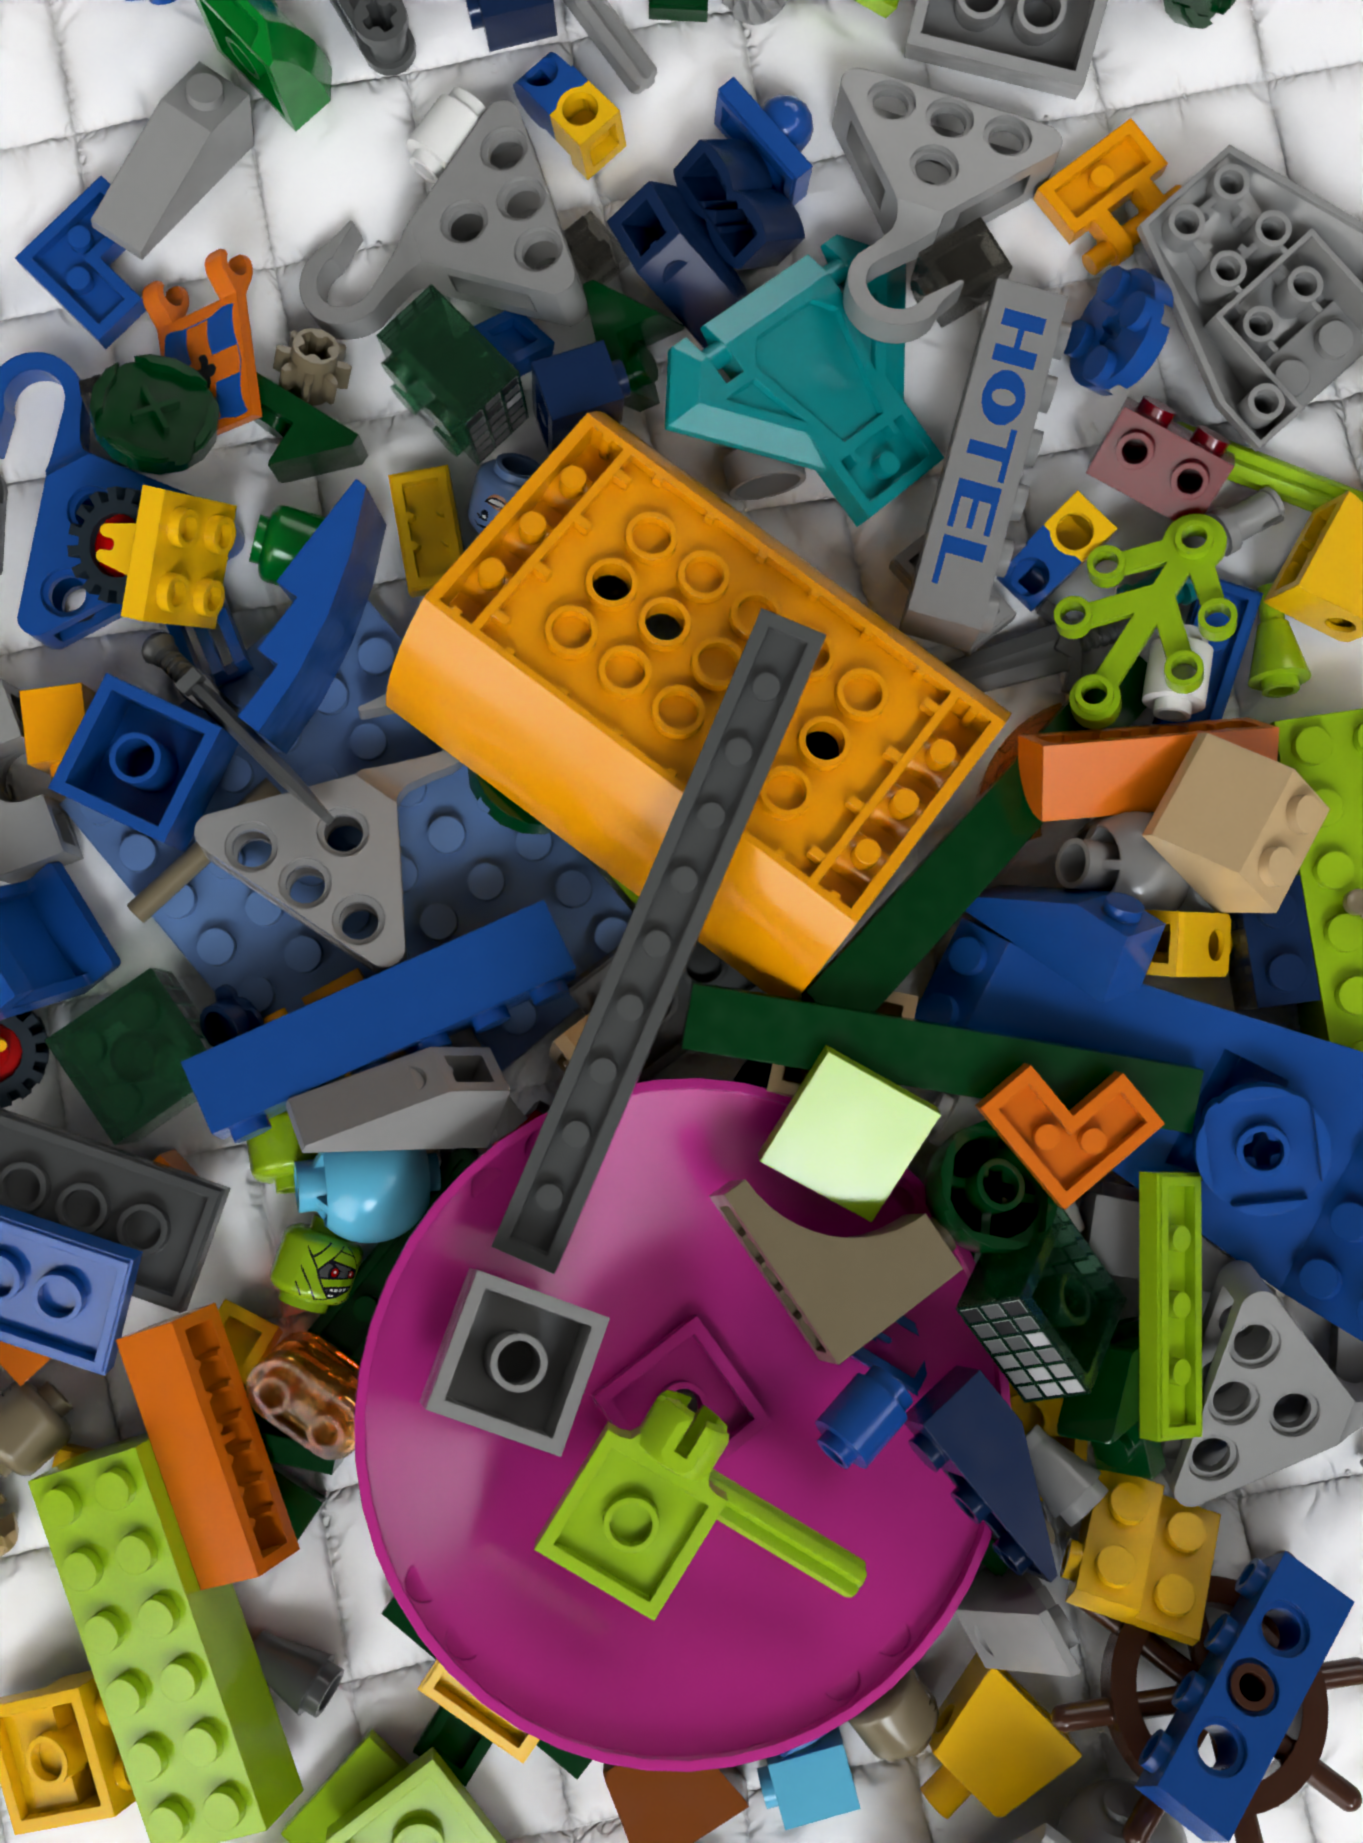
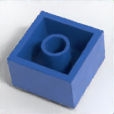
[48,673,239,852]

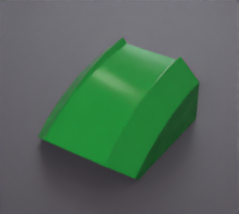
[195,0,332,132]

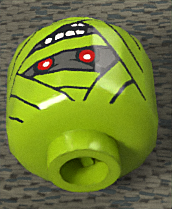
[269,1214,363,1314]

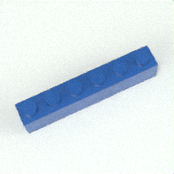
[181,899,576,1143]

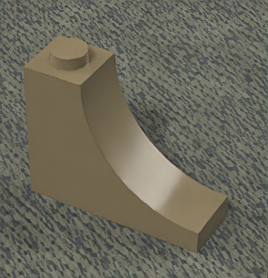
[709,1179,963,1365]

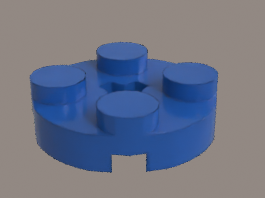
[1064,265,1173,396]
[1193,1082,1332,1216]

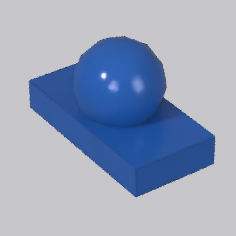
[714,77,814,206]

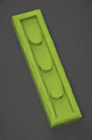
[1139,1171,1202,1442]

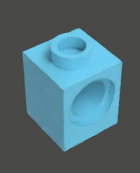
[757,1726,861,1830]

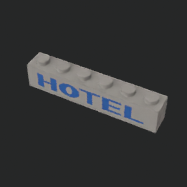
[899,277,1072,652]

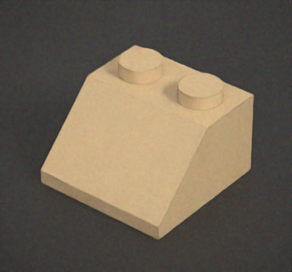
[1142,733,1330,913]

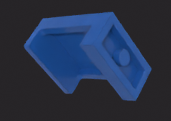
[0,861,121,1020]

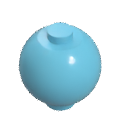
[294,1149,441,1244]

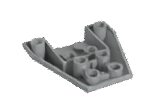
[1136,144,1363,452]

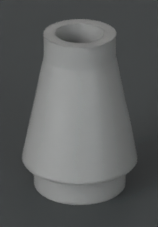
[1025,1424,1109,1527]

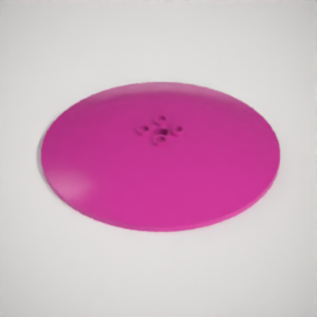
[354,1078,1011,1772]

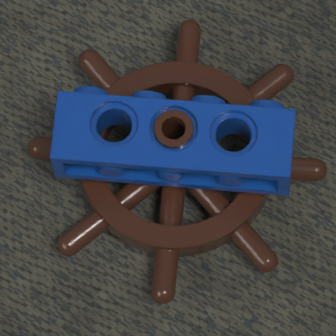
[1051,1550,1363,1843]

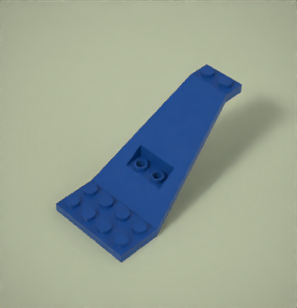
[914,917,1363,1342]

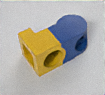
[513,52,627,180]
[996,490,1118,612]

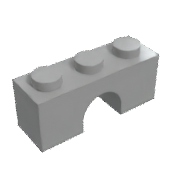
[0,679,84,884]

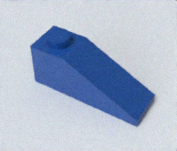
[966,884,1166,1003]

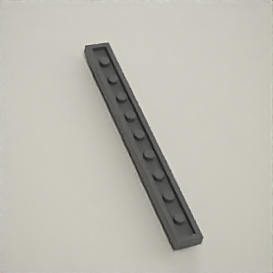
[491,608,826,1274]

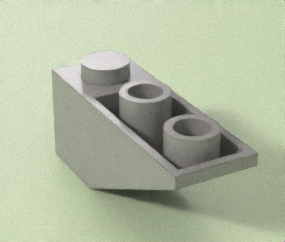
[285,1047,511,1153]
[955,1567,1082,1677]

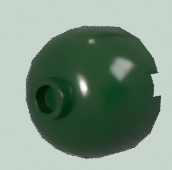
[924,1120,1058,1253]

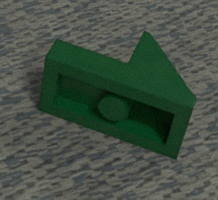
[582,279,685,412]
[254,372,368,483]
[1057,1340,1166,1480]

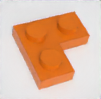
[974,1063,1165,1210]

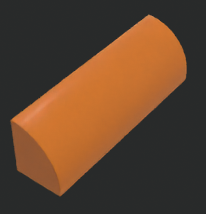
[1018,717,1279,822]
[116,1303,300,1590]

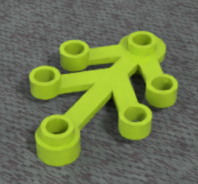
[1054,514,1238,729]

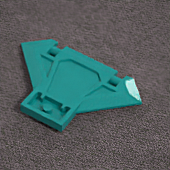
[665,234,945,527]

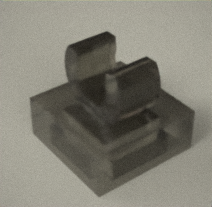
[551,210,630,286]

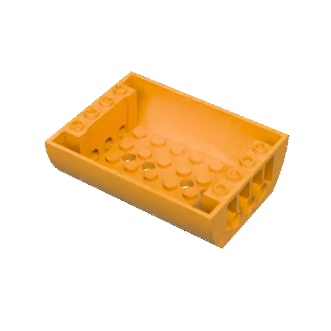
[386,411,1012,999]

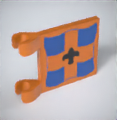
[142,249,263,435]

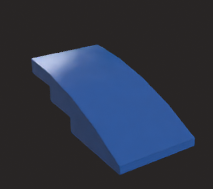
[238,479,387,755]

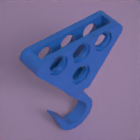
[0,352,245,650]

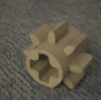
[273,328,352,406]

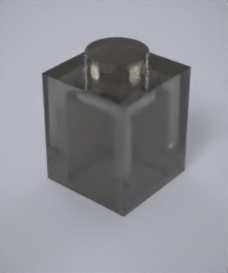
[910,217,1013,328]

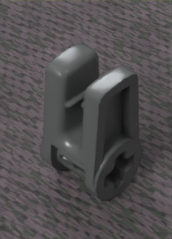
[330,0,416,76]

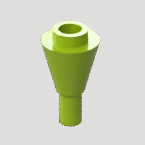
[1248,583,1312,698]

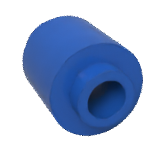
[815,1366,913,1469]

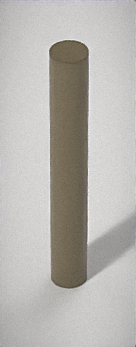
[127,778,282,923]

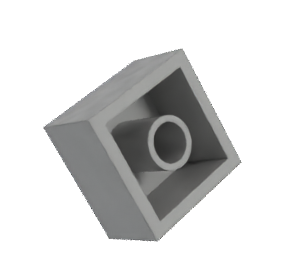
[419,1268,610,1457]

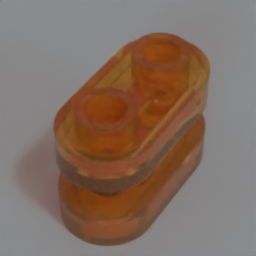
[246,1331,360,1460]

